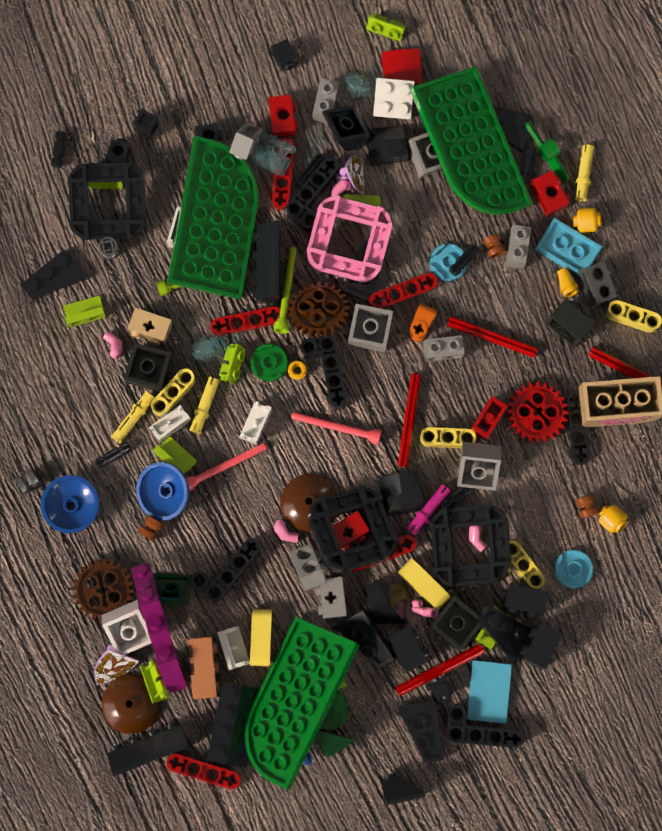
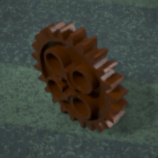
[288,281,350,339]
[71,558,135,622]

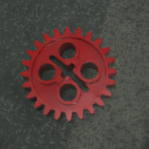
[506,381,569,444]

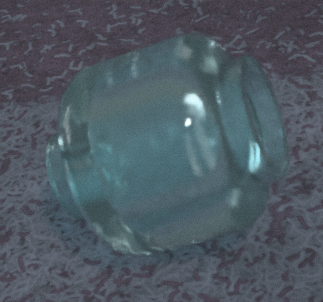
[343,71,371,99]
[192,334,221,363]

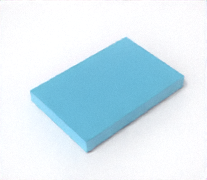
[535,218,603,278]
[467,661,512,724]

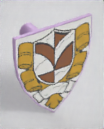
[336,156,365,195]
[94,645,139,685]

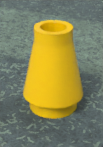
[557,268,579,297]

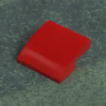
[381,49,424,86]

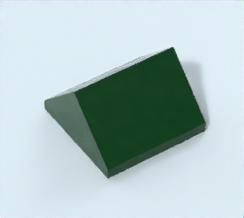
[153,573,192,606]
[315,731,353,758]

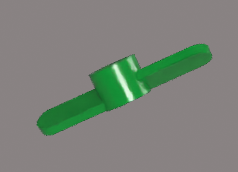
[525,121,569,183]

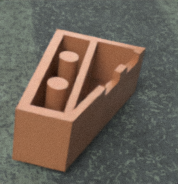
[187,637,221,699]

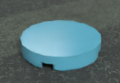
[429,244,467,282]
[554,550,593,589]

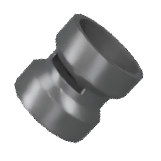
[99,237,119,260]
[14,468,41,495]

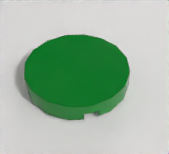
[250,344,288,382]
[320,693,348,730]

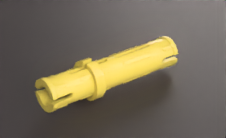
[575,144,595,202]
[189,377,220,434]
[111,391,154,444]

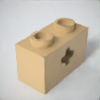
[128,308,173,345]

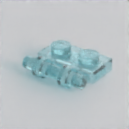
[250,133,296,177]

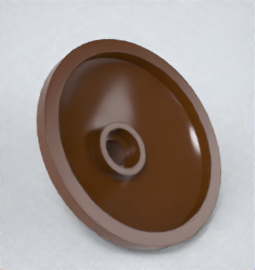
[280,474,336,532]
[102,674,161,734]

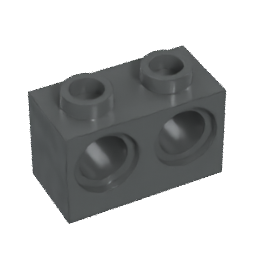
[578,261,617,306]

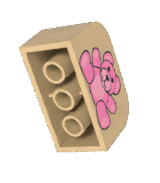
[579,376,662,427]

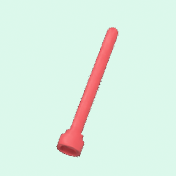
[291,412,382,445]
[186,443,268,492]

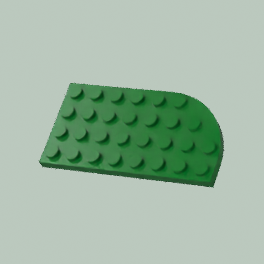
[410,66,533,215]
[167,136,258,300]
[245,617,360,791]

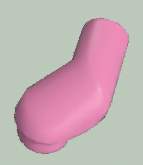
[331,179,351,197]
[103,331,123,359]
[274,520,299,543]
[469,526,488,552]
[411,600,438,618]

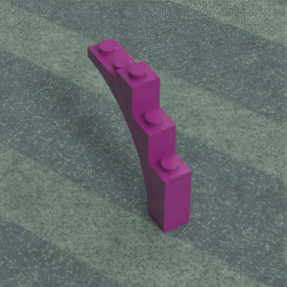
[131,562,187,693]

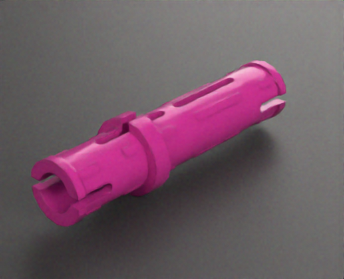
[405,484,451,536]

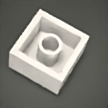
[373,77,414,119]
[102,600,151,655]

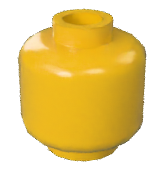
[573,207,601,233]
[599,505,628,533]

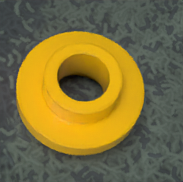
[288,361,307,380]

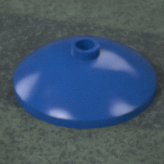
[136,462,189,520]
[41,475,99,534]

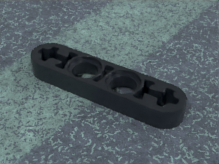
[566,391,590,466]

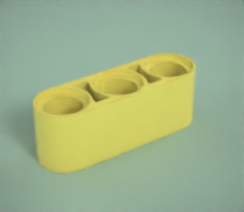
[606,300,662,333]
[151,368,195,417]
[420,427,477,448]
[510,540,545,589]
[398,558,451,611]
[250,609,272,666]

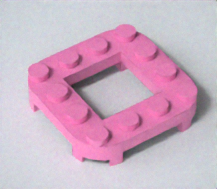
[307,196,392,282]

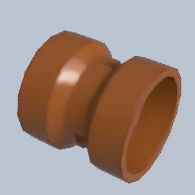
[483,234,507,258]
[575,495,599,519]
[137,516,164,542]

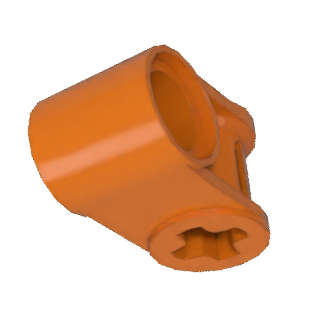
[409,303,438,342]

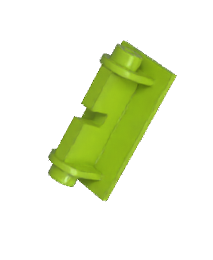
[366,13,406,42]
[219,343,246,385]
[140,660,170,703]

